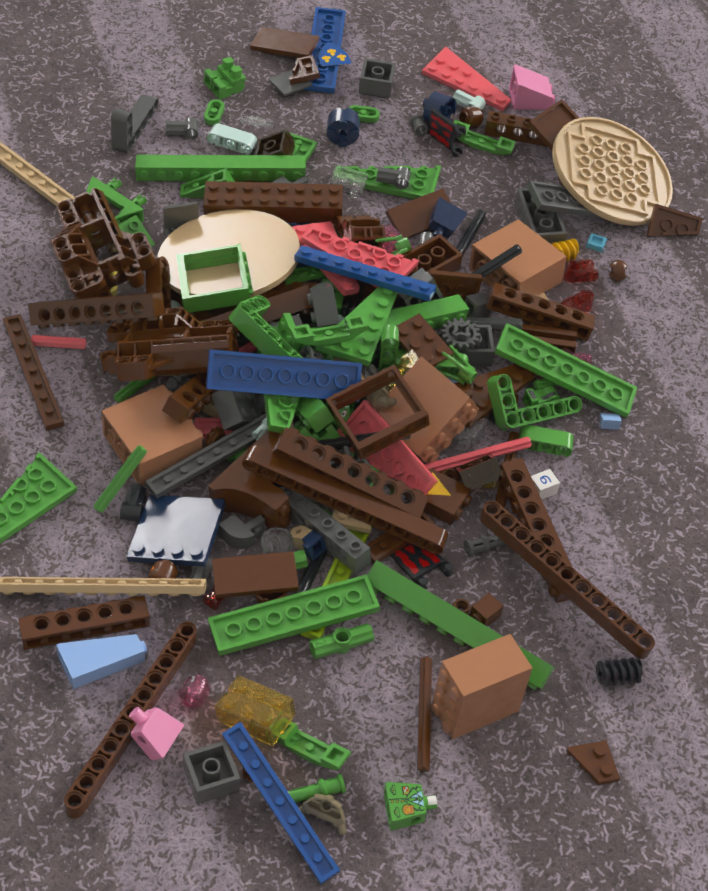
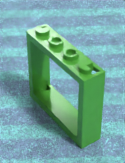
[176,244,253,313]

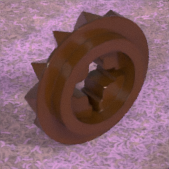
[203,426,225,448]

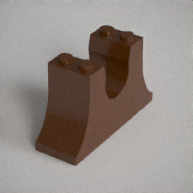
[208,420,320,533]

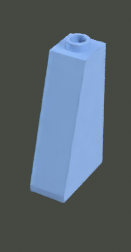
[56,634,147,689]

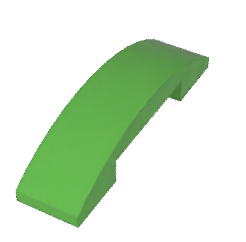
[454,120,516,155]
[290,314,369,345]
[267,716,351,770]

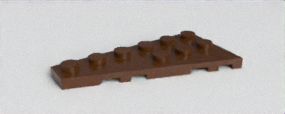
[454,364,539,429]

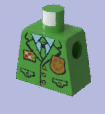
[383,782,437,831]

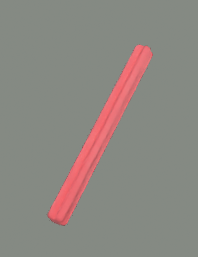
[424,437,532,472]

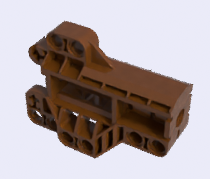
[50,188,156,311]
[100,307,239,381]

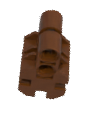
[334,215,386,249]

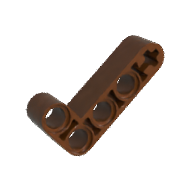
[142,256,171,309]

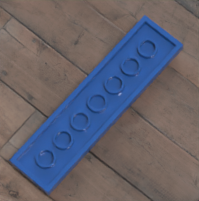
[303,7,346,93]
[206,349,362,402]

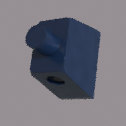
[428,197,467,238]

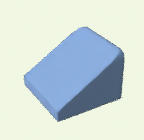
[599,413,621,430]

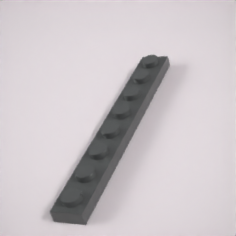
[145,414,267,499]

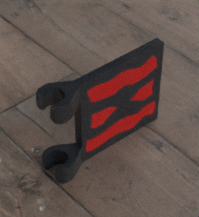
[427,108,467,157]
[390,543,453,589]

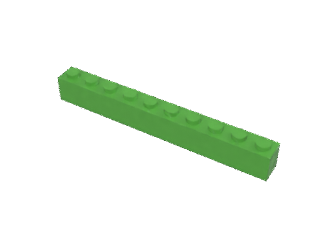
[135,155,306,182]
[298,294,469,355]
[367,560,555,690]

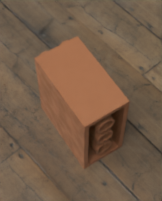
[469,219,567,296]
[375,356,479,464]
[102,384,204,486]
[431,634,532,740]

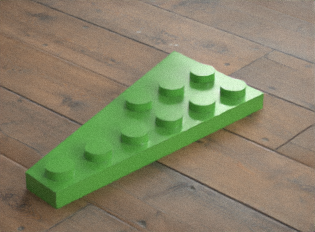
[264,394,300,433]

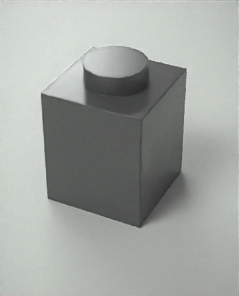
[465,292,491,318]

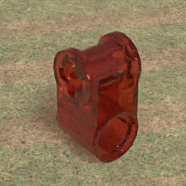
[563,259,599,283]
[560,290,594,312]

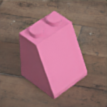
[509,65,555,110]

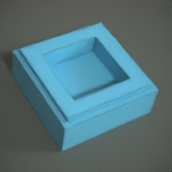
[586,233,607,252]

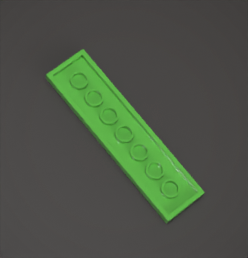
[494,323,637,418]
[208,574,380,656]

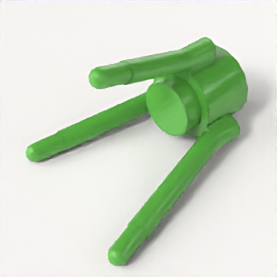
[375,235,412,255]
[439,345,478,385]

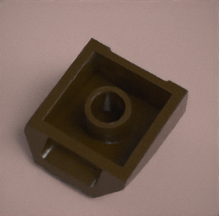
[254,129,295,155]
[455,453,501,491]

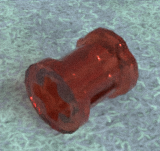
[203,585,227,610]

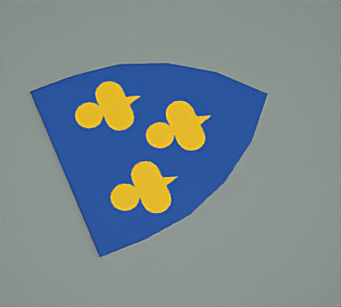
[319,42,352,66]

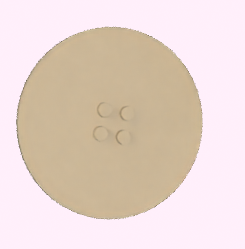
[552,117,673,226]
[158,209,300,297]

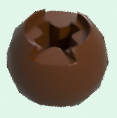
[609,260,627,282]

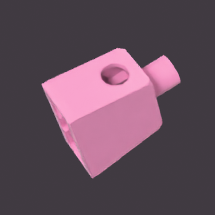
[129,707,184,761]

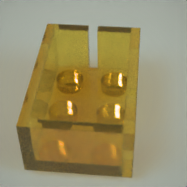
[214,675,296,746]

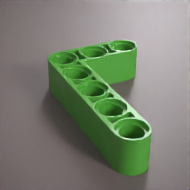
[229,295,303,358]
[378,324,469,378]
[487,374,582,430]

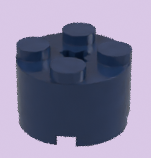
[422,91,457,123]
[326,108,360,147]

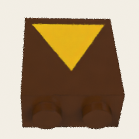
[423,468,472,525]

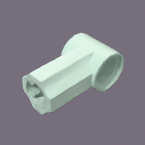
[453,89,486,110]

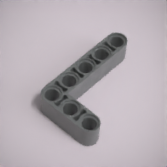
[111,94,159,153]

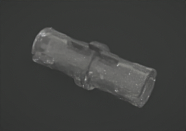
[240,114,274,132]

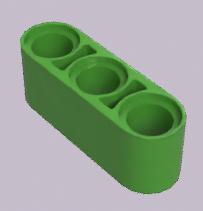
[518,425,574,457]

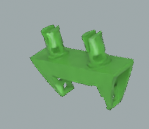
[86,176,147,225]

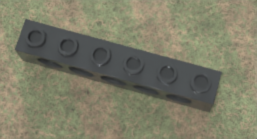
[280,486,371,574]

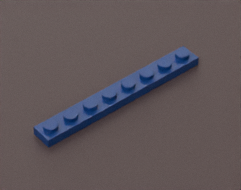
[294,245,436,301]
[222,722,340,885]

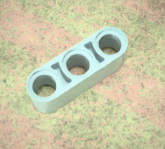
[207,123,257,155]

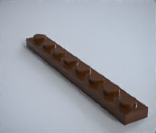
[3,314,65,431]

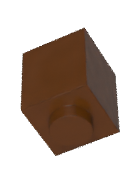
[470,593,504,627]

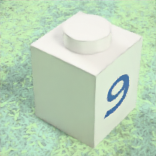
[531,469,560,499]

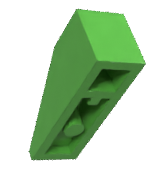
[180,168,235,198]

